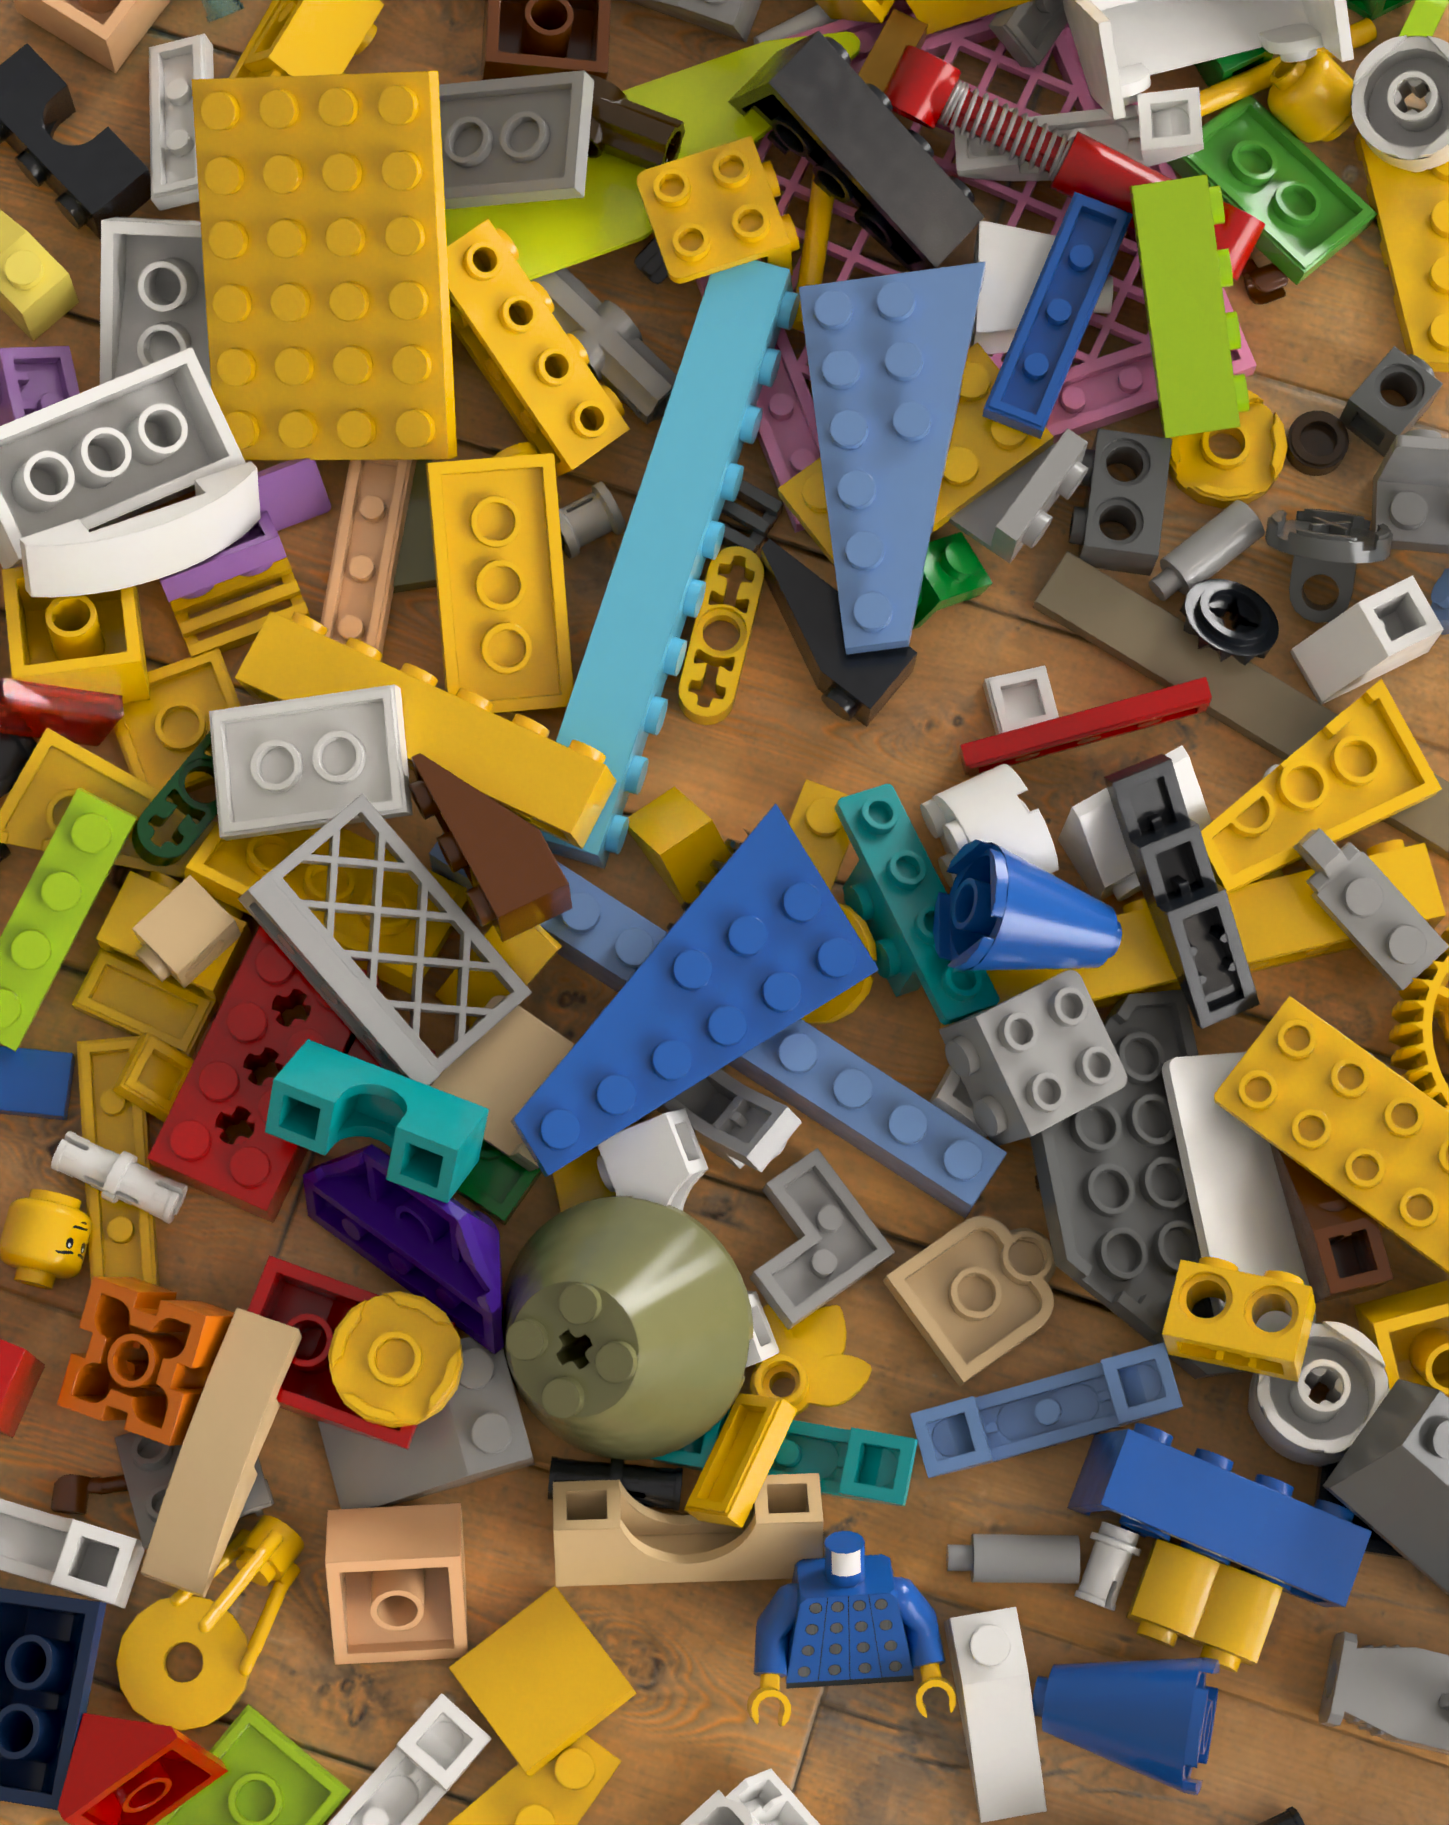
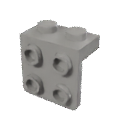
[948,428,1088,563]
[939,970,1127,1146]

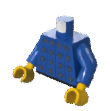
[747,1531,956,1727]

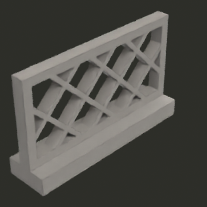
[238,794,532,1086]

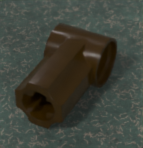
[588,74,685,169]

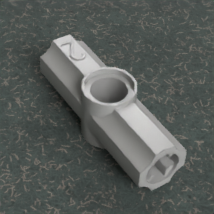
[530,268,677,425]

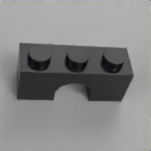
[0,43,151,240]

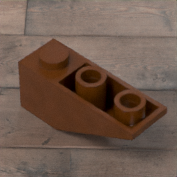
[408,753,572,942]
[1270,1143,1394,1304]

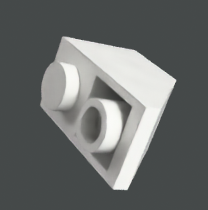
[1290,575,1444,705]

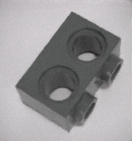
[1069,428,1172,576]

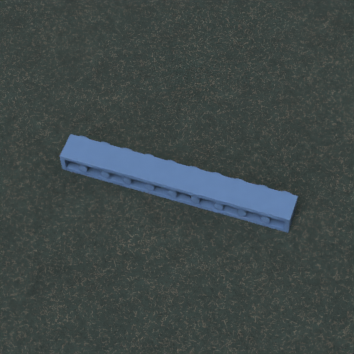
[429,832,1007,1219]

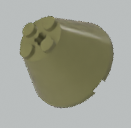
[503,1196,753,1460]

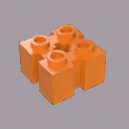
[57,1276,234,1446]

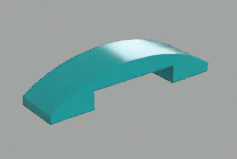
[650,1409,918,1506]

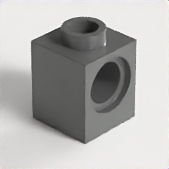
[1339,346,1443,457]

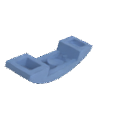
[910,1342,1183,1478]

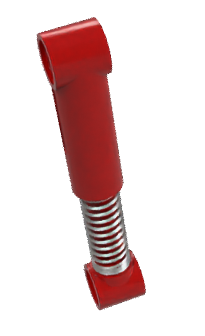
[883,45,1266,281]

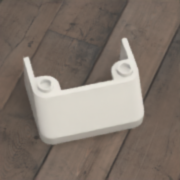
[1063,0,1354,120]

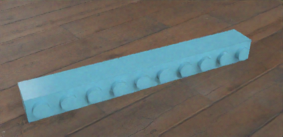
[540,260,800,869]

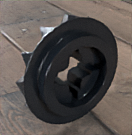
[1180,579,1279,665]

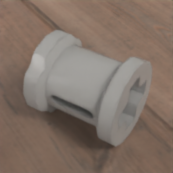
[559,481,626,559]

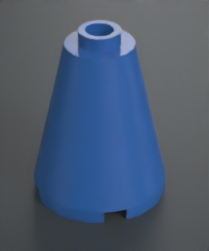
[933,839,1122,971]
[1032,1657,1220,1795]

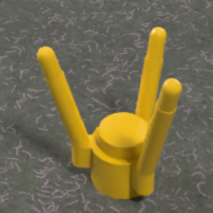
[170,1515,305,1676]

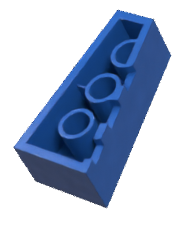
[1067,1423,1372,1607]

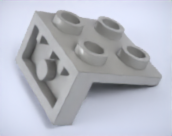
[1371,429,1449,554]

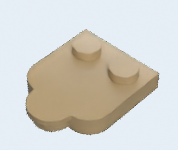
[883,1216,1056,1387]

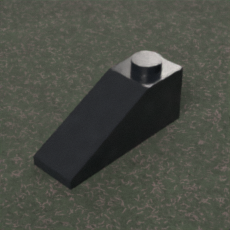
[760,538,917,727]

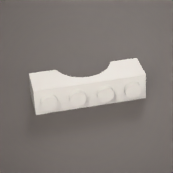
[597,1108,780,1368]
[0,1498,145,1609]

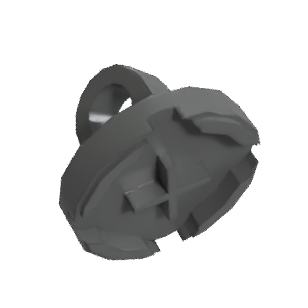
[1265,509,1393,623]

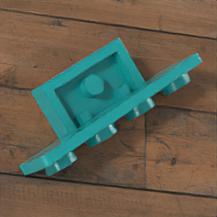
[835,784,1000,1025]

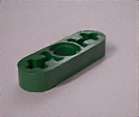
[132,731,218,866]

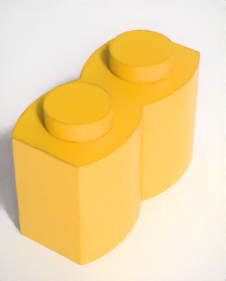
[1126,1539,1283,1673]

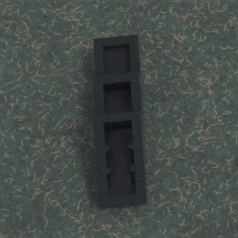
[1104,754,1260,1029]

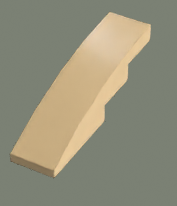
[141,1307,302,1598]

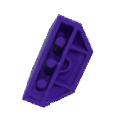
[302,1144,504,1354]

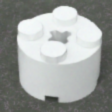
[1351,35,1449,173]
[920,764,1059,888]
[1248,1321,1390,1467]

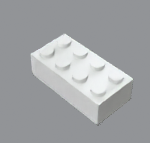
[0,347,246,569]

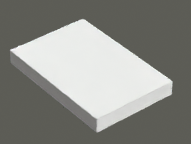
[209,684,413,841]

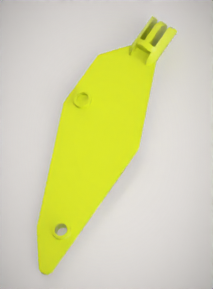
[445,31,860,280]

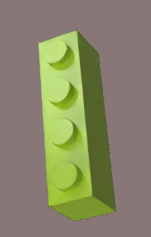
[1129,174,1250,438]
[0,788,138,1051]

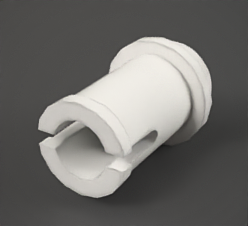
[1074,1521,1141,1611]

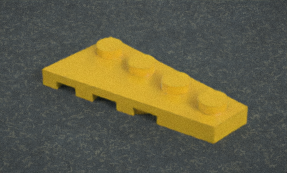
[1354,131,1449,373]

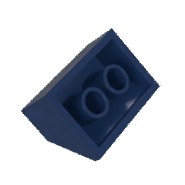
[0,1588,107,1810]

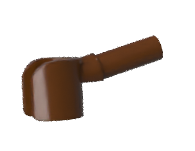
[1241,258,1288,305]
[51,1474,128,1515]

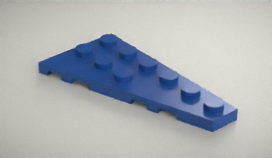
[511,804,879,1177]

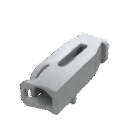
[1319,1631,1449,1755]

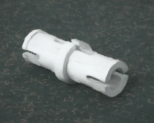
[51,1131,188,1224]

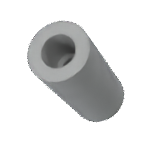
[1149,500,1265,601]
[946,1534,1080,1584]

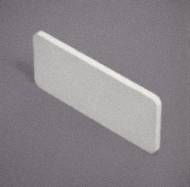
[1162,1052,1316,1332]

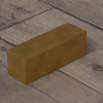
[858,8,928,92]

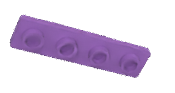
[159,458,331,602]

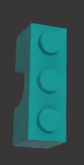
[265,1039,489,1203]

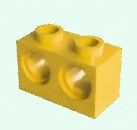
[1162,1257,1316,1382]

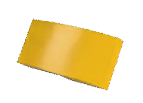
[435,925,563,1027]

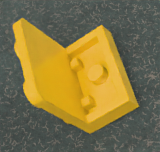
[637,136,800,284]

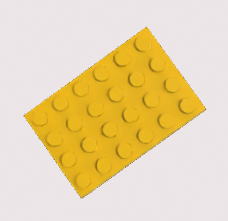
[191,71,457,460]

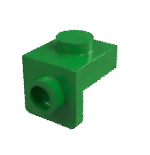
[912,532,993,630]

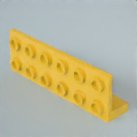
[1214,996,1449,1274]

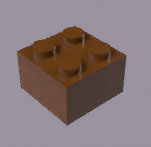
[480,0,611,81]

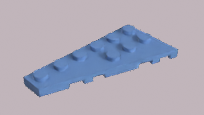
[799,262,985,655]

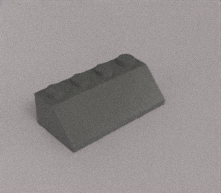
[1323,1379,1449,1596]

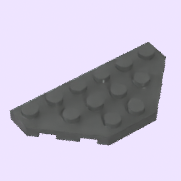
[1030,989,1248,1379]

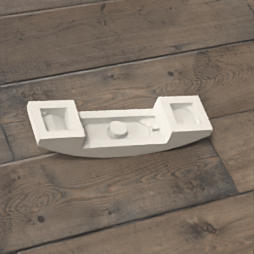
[954,87,1204,181]
[19,461,261,597]
[328,1693,492,1825]

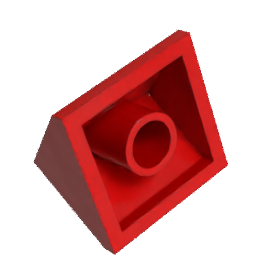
[58,1713,228,1825]

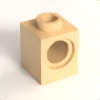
[132,875,241,988]

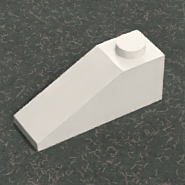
[944,1607,1047,1823]

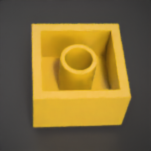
[2,567,150,717]

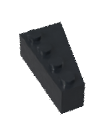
[728,31,985,272]

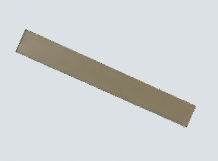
[1033,551,1449,861]

